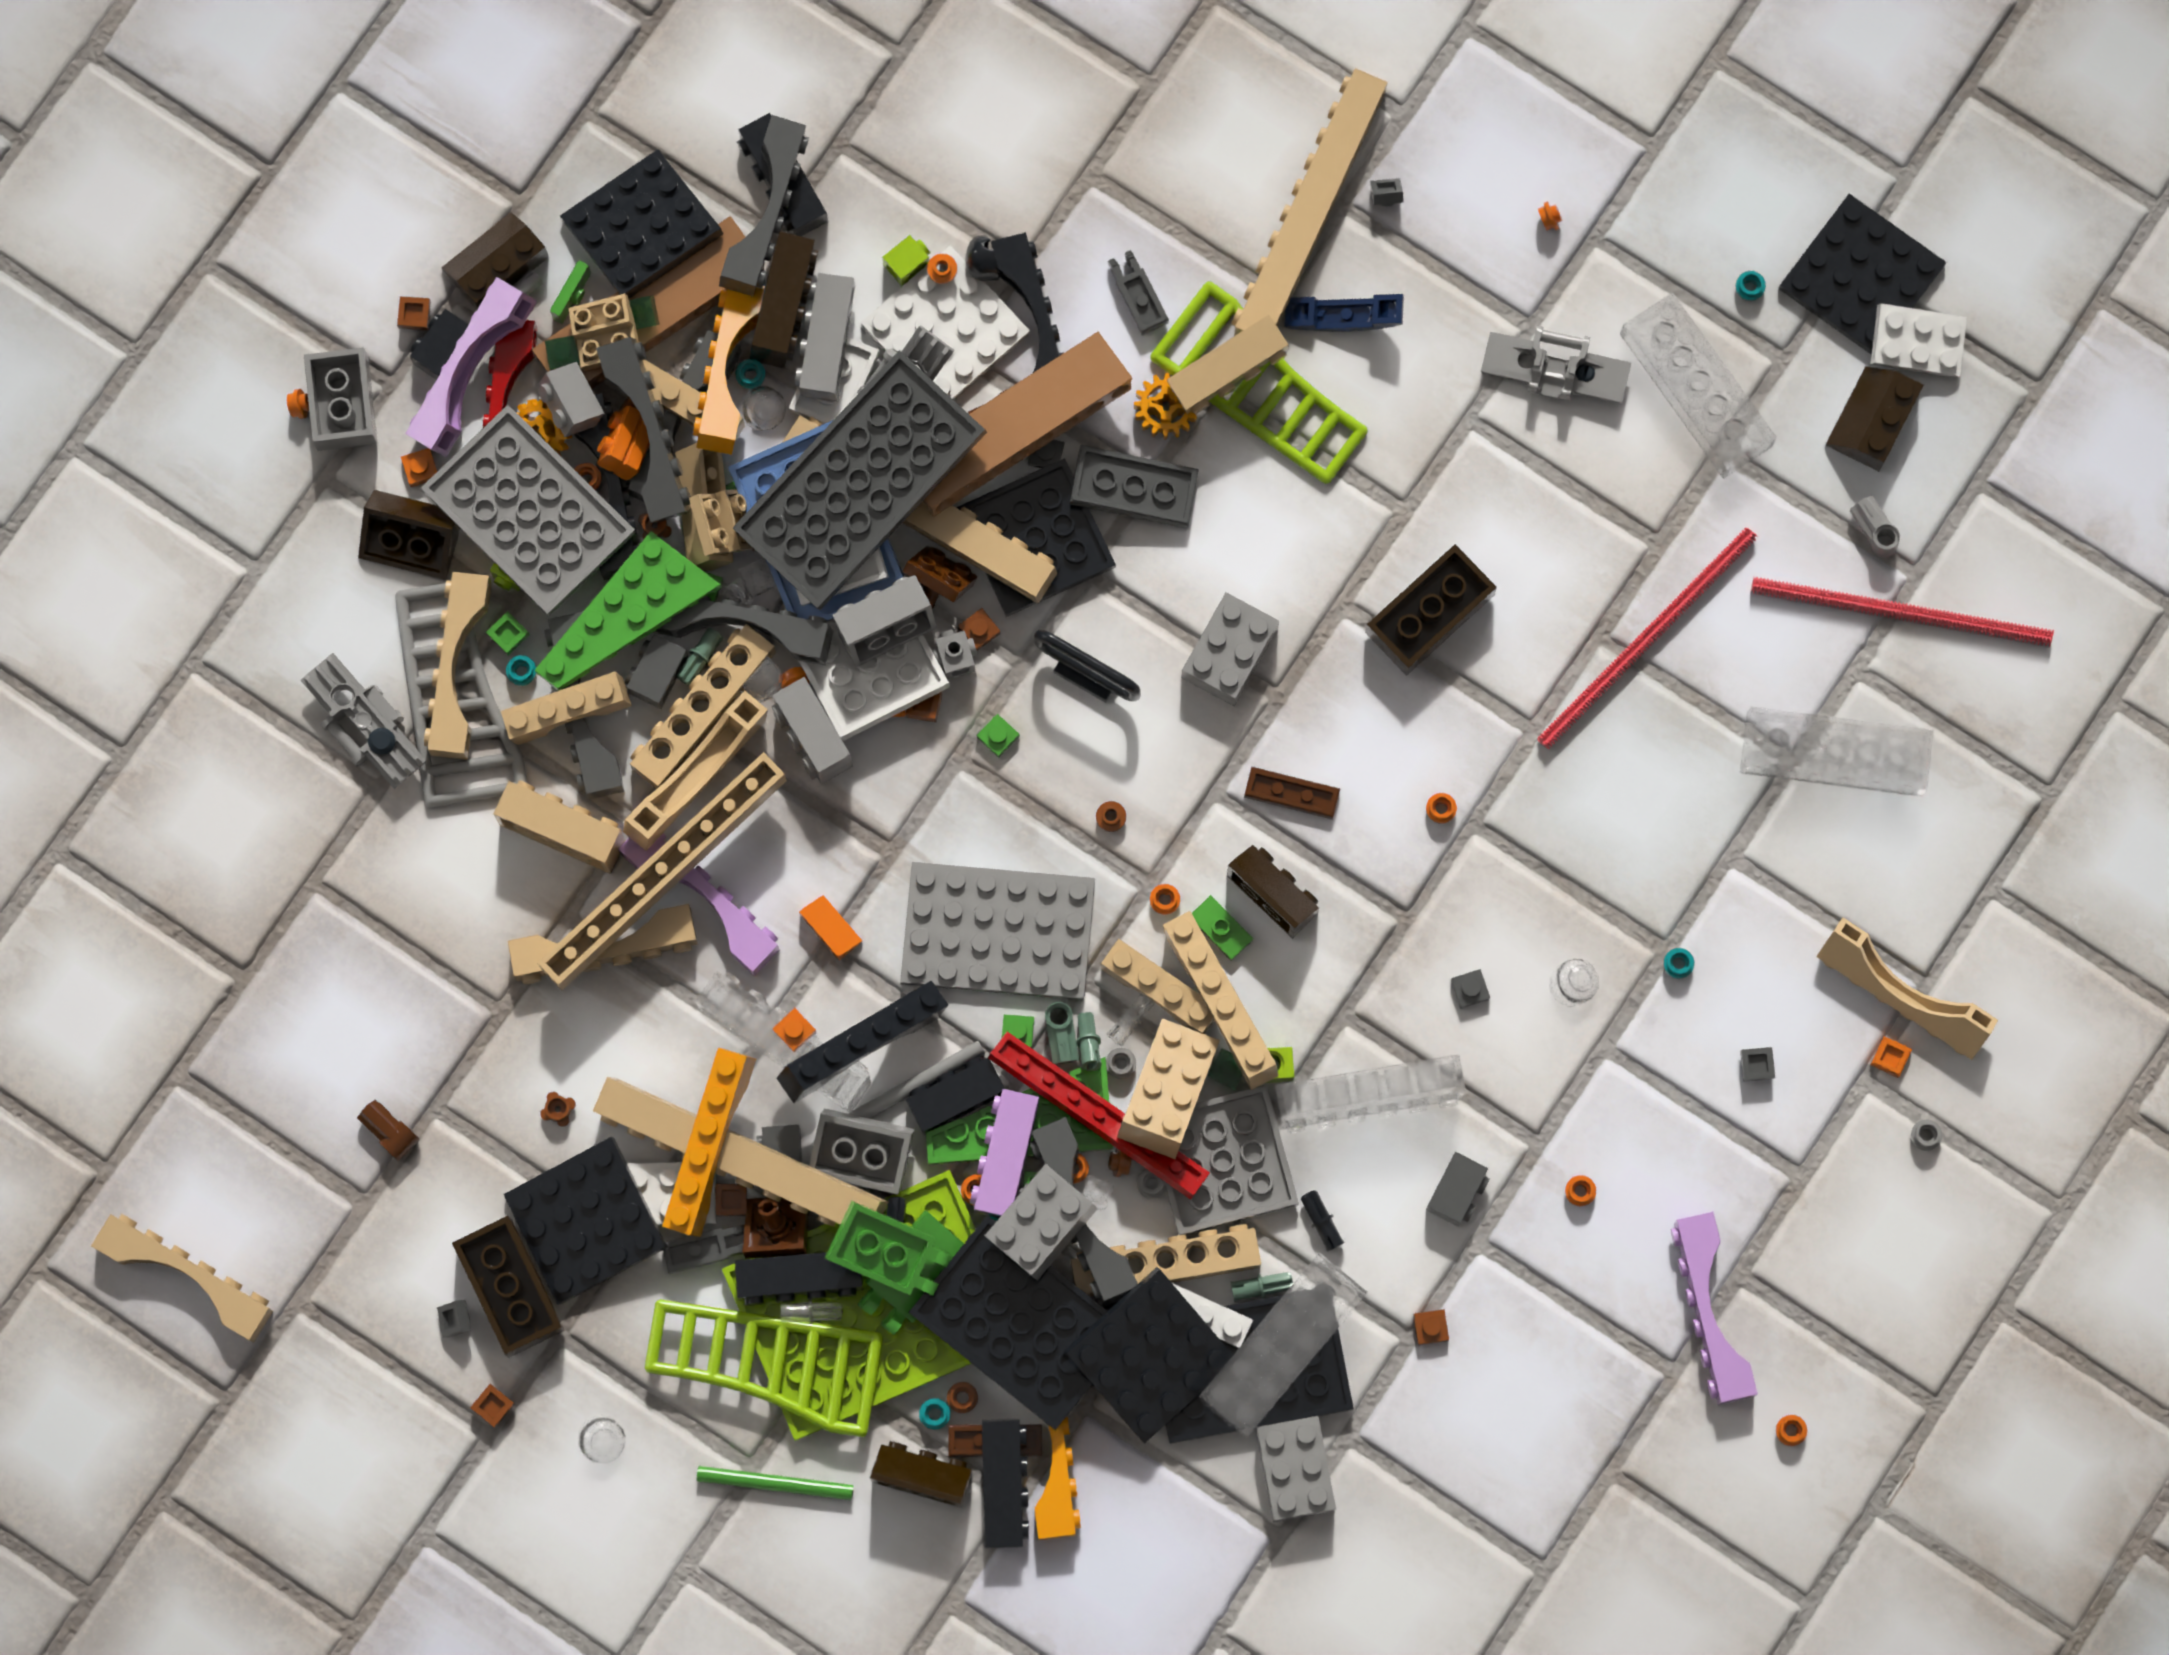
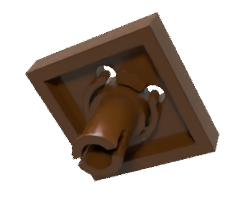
[902,546,978,609]
[743,1197,809,1259]

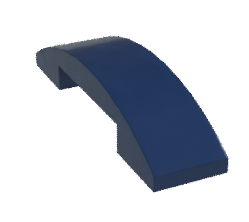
[1284,294,1404,332]

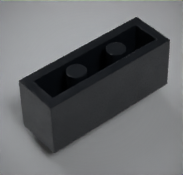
[906,1057,1005,1136]

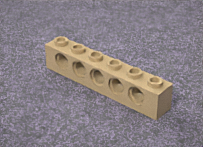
[630,624,776,789]
[1071,1224,1261,1297]

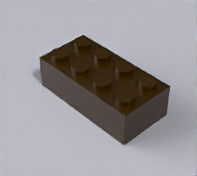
[750,231,819,369]
[1365,544,1497,676]
[452,1215,565,1358]

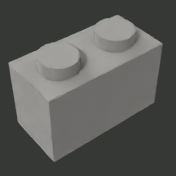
[537,362,604,437]

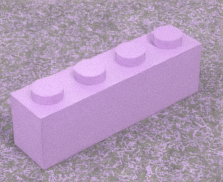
[970,1089,1039,1218]

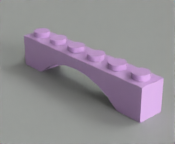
[405,277,537,457]
[618,833,780,977]
[1671,1212,1758,1405]

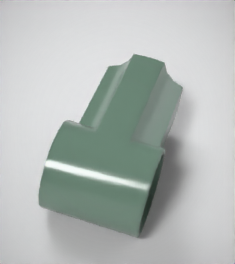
[1045,1002,1079,1065]

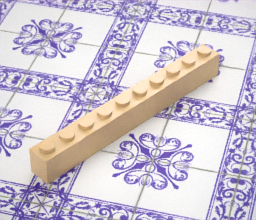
[1231,68,1388,336]
[782,415,1057,604]
[537,752,787,991]
[593,1077,888,1227]

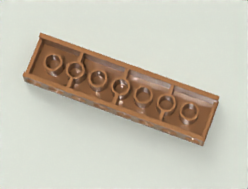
[532,216,765,389]
[923,331,1133,517]

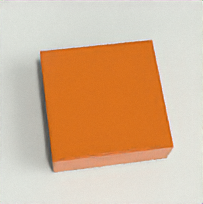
[1870,1036,1912,1078]

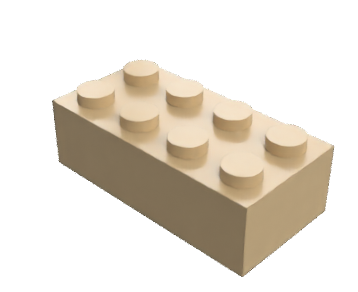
[493,780,626,874]
[1117,1018,1220,1159]

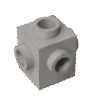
[932,629,977,680]

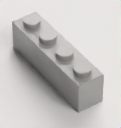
[795,273,855,401]

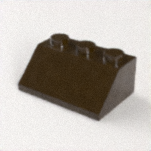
[441,212,549,310]
[1825,366,1924,472]
[358,489,460,580]
[1227,845,1319,939]
[870,1441,972,1508]

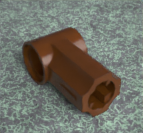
[357,1099,420,1161]

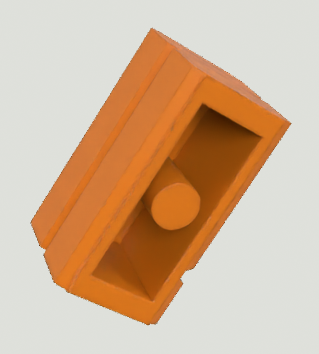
[597,405,650,480]

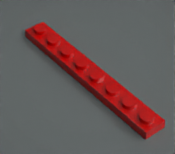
[988,1032,1210,1200]

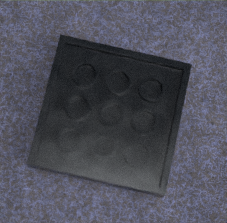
[560,149,723,299]
[1778,193,1947,355]
[956,458,1116,617]
[503,1137,668,1305]
[1064,1267,1237,1444]

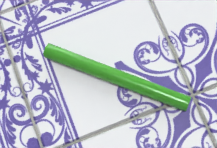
[697,1466,854,1500]

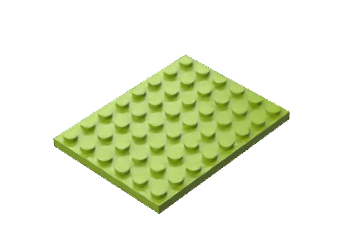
[722,1170,976,1441]

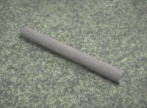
[848,1041,985,1119]

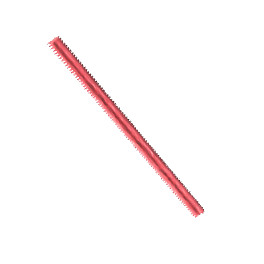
[1537,528,1758,749]
[1750,576,2054,647]

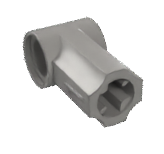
[1850,496,1900,558]

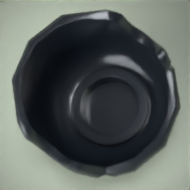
[965,235,1000,281]

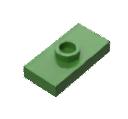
[550,260,591,325]
[1192,895,1253,961]

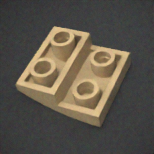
[569,294,639,371]
[689,489,753,556]

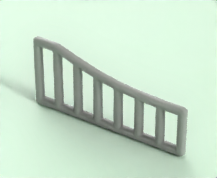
[395,583,527,808]

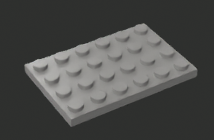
[421,405,636,617]
[900,862,1095,1000]

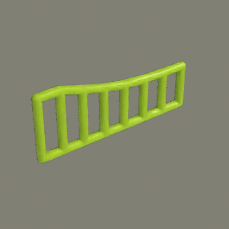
[1150,281,1368,484]
[644,1299,883,1437]

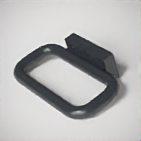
[1034,630,1141,703]

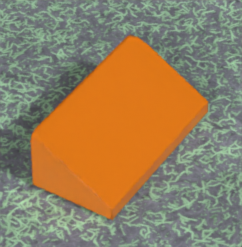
[799,895,863,961]

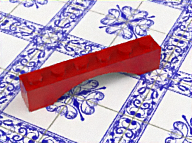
[483,320,538,428]

